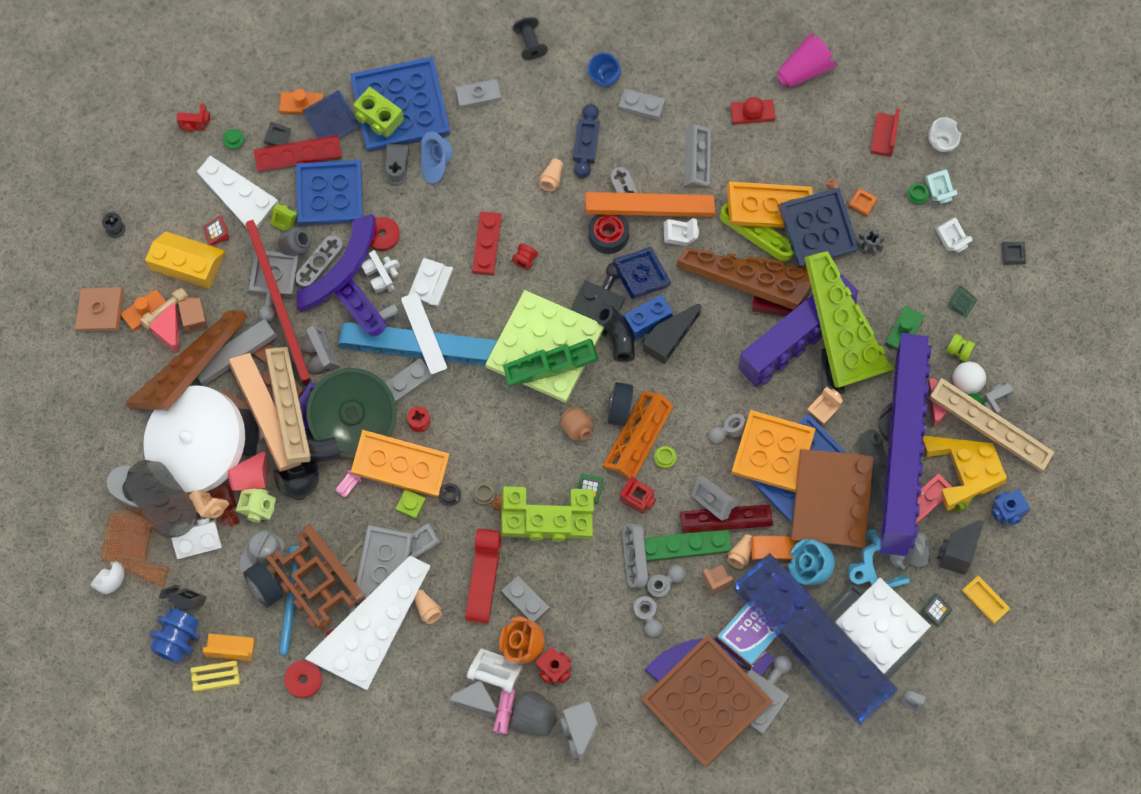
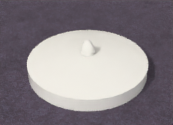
[144,386,245,494]

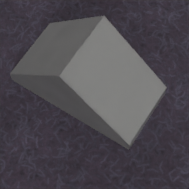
[450,680,497,718]

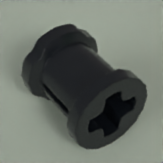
[102,212,125,238]

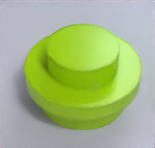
[654,446,677,469]

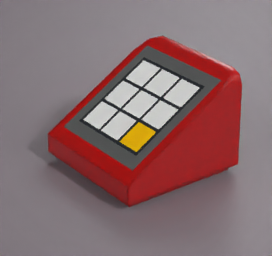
[203,216,230,246]

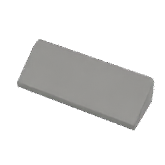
[684,124,711,188]

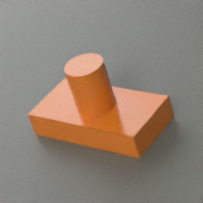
[279,89,324,115]
[121,289,166,332]

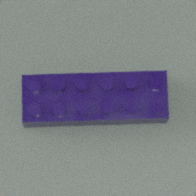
[738,272,858,387]

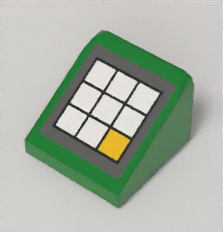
[578,474,603,504]

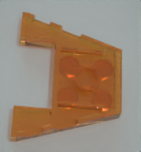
[101,508,178,588]

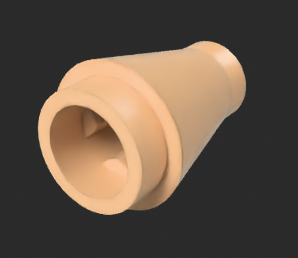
[539,159,563,192]
[727,534,752,569]
[414,589,442,624]

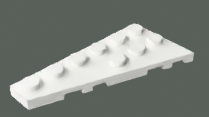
[305,556,431,690]

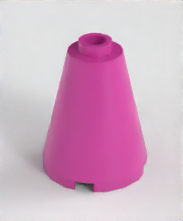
[777,32,837,88]

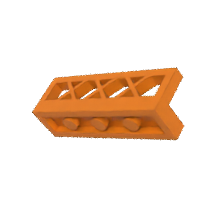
[602,391,674,480]

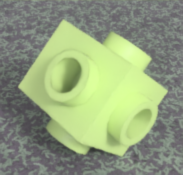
[236,489,276,523]

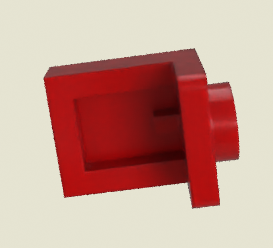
[176,103,211,132]

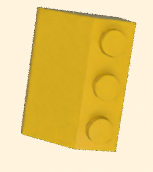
[145,231,226,289]

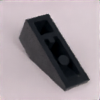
[642,304,702,364]

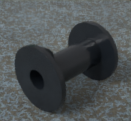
[512,17,548,61]

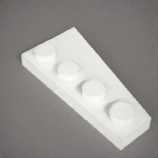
[197,156,279,230]

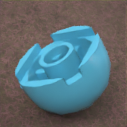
[788,539,835,586]

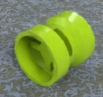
[946,333,976,362]

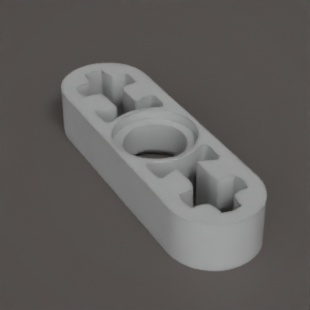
[295,236,343,289]
[622,523,648,588]

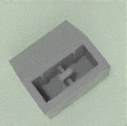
[560,701,598,764]

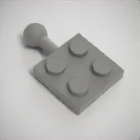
[249,251,299,323]
[747,655,792,735]

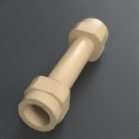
[139,288,189,330]

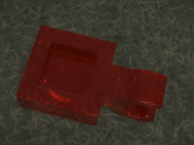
[209,484,239,527]

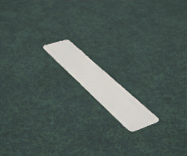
[401,293,447,374]

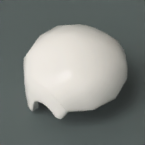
[928,117,961,152]
[952,361,986,395]
[90,561,125,594]

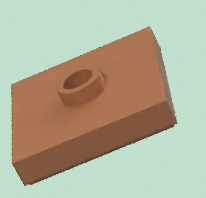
[75,287,124,332]

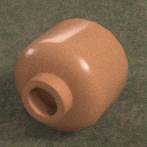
[561,408,594,441]

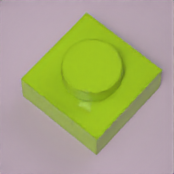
[396,489,426,520]

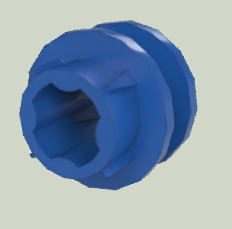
[149,608,200,663]

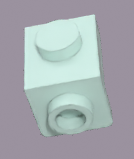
[924,169,958,204]

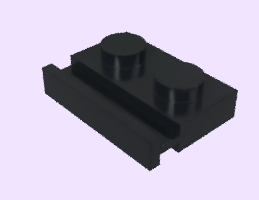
[159,585,207,611]

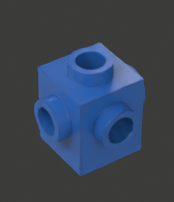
[991,489,1030,526]

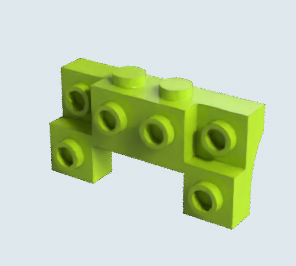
[501,486,594,542]

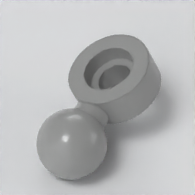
[708,414,747,444]
[647,565,686,599]
[633,596,663,638]

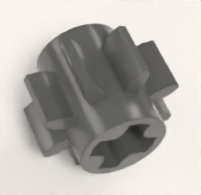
[858,227,885,256]

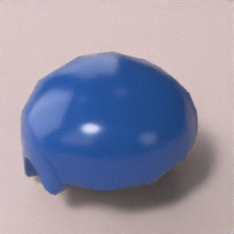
[588,53,621,87]

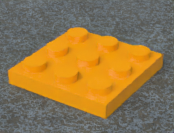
[731,410,816,492]

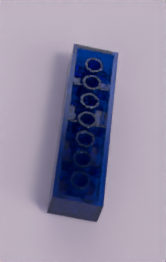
[734,553,898,726]

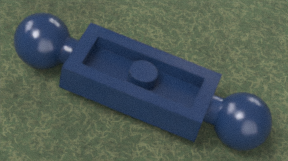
[573,104,600,179]

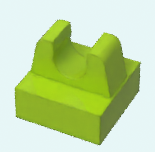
[270,204,297,231]

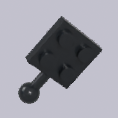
[570,262,625,337]

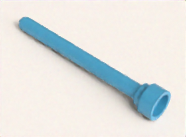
[279,546,307,656]

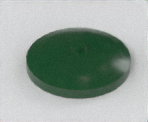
[306,368,397,458]

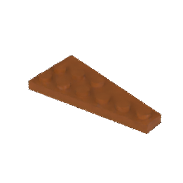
[677,248,812,310]
[125,310,247,410]

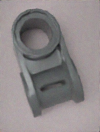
[386,144,410,186]

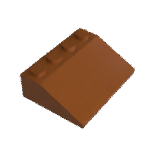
[790,449,874,549]

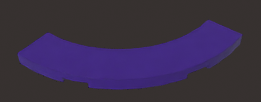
[296,214,376,312]
[645,637,775,682]

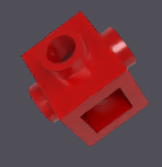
[535,646,572,687]

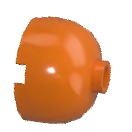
[499,617,545,664]

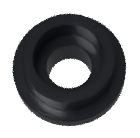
[438,483,461,506]

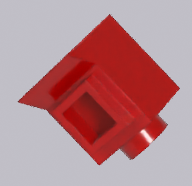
[620,475,656,514]

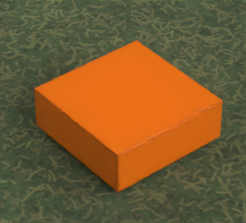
[848,188,878,217]

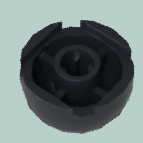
[273,461,319,500]

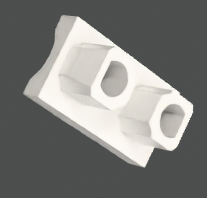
[362,250,400,293]

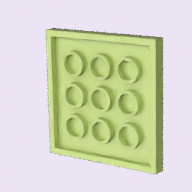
[485,290,604,403]

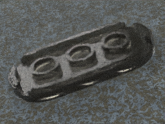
[125,460,197,538]

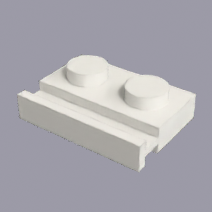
[409,258,453,308]

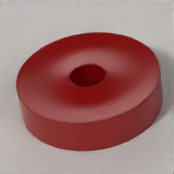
[369,217,400,251]
[284,661,322,699]

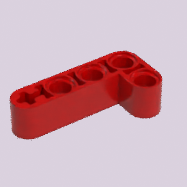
[465,528,502,624]

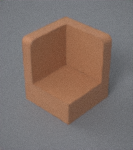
[702,565,733,596]

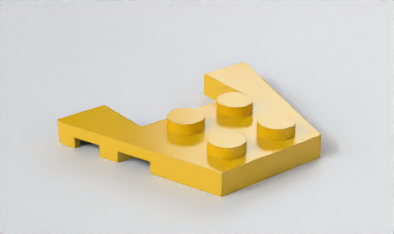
[922,436,1007,511]

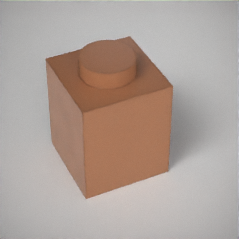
[178,297,208,334]

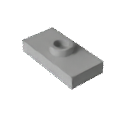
[455,79,502,109]
[409,523,441,559]

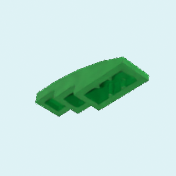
[502,338,599,386]

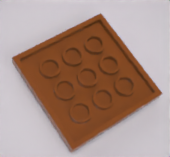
[641,634,773,768]

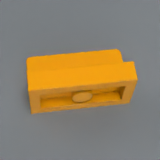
[203,634,255,662]

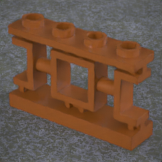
[266,524,366,631]

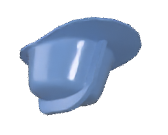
[421,131,453,184]

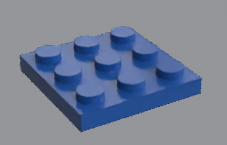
[296,160,363,226]

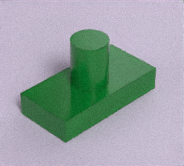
[885,306,925,350]

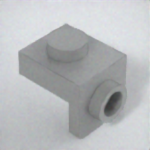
[983,383,1014,415]

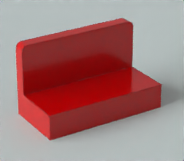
[871,108,900,157]

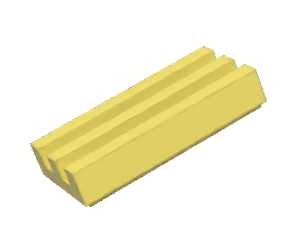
[191,661,240,692]

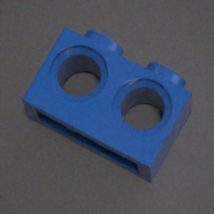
[624,294,673,342]

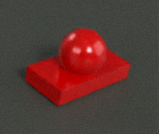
[730,97,775,125]

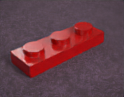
[472,211,502,276]

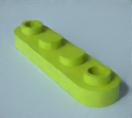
[719,203,793,261]

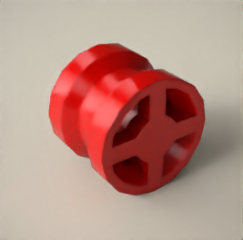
[511,244,538,270]
[407,406,430,433]

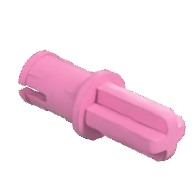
[336,470,362,498]
[493,688,516,735]

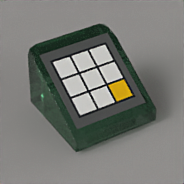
[920,593,952,628]

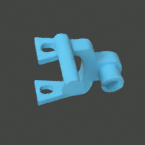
[847,529,910,588]

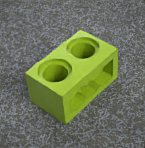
[353,87,404,138]

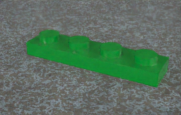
[644,530,731,562]

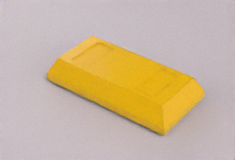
[962,575,1011,624]

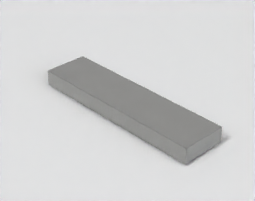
[197,319,277,386]

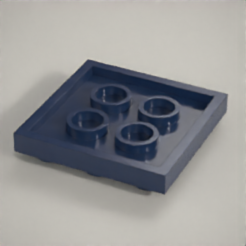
[778,188,859,267]

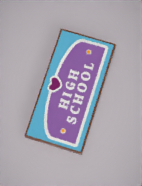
[715,572,809,669]

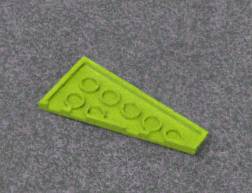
[804,251,895,387]

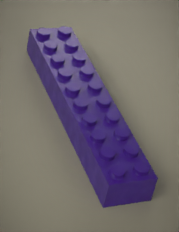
[880,333,932,556]

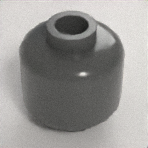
[278,227,311,256]

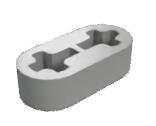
[611,167,637,193]

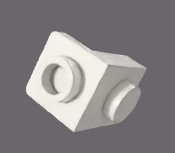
[935,217,973,253]
[664,218,699,246]

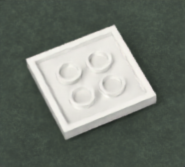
[832,578,931,676]

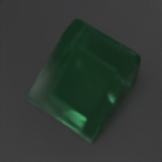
[948,285,977,318]

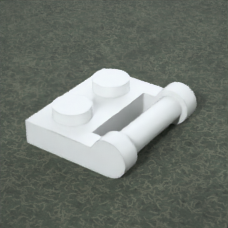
[467,649,524,693]

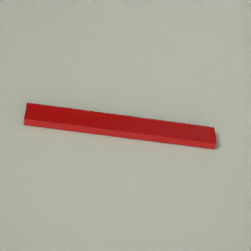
[245,219,312,386]

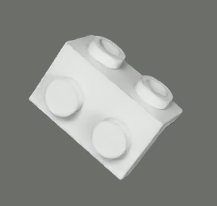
[170,517,222,559]

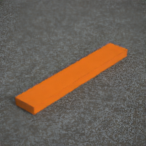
[584,192,715,217]

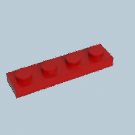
[253,135,342,172]

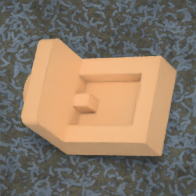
[807,387,843,426]
[189,490,229,519]

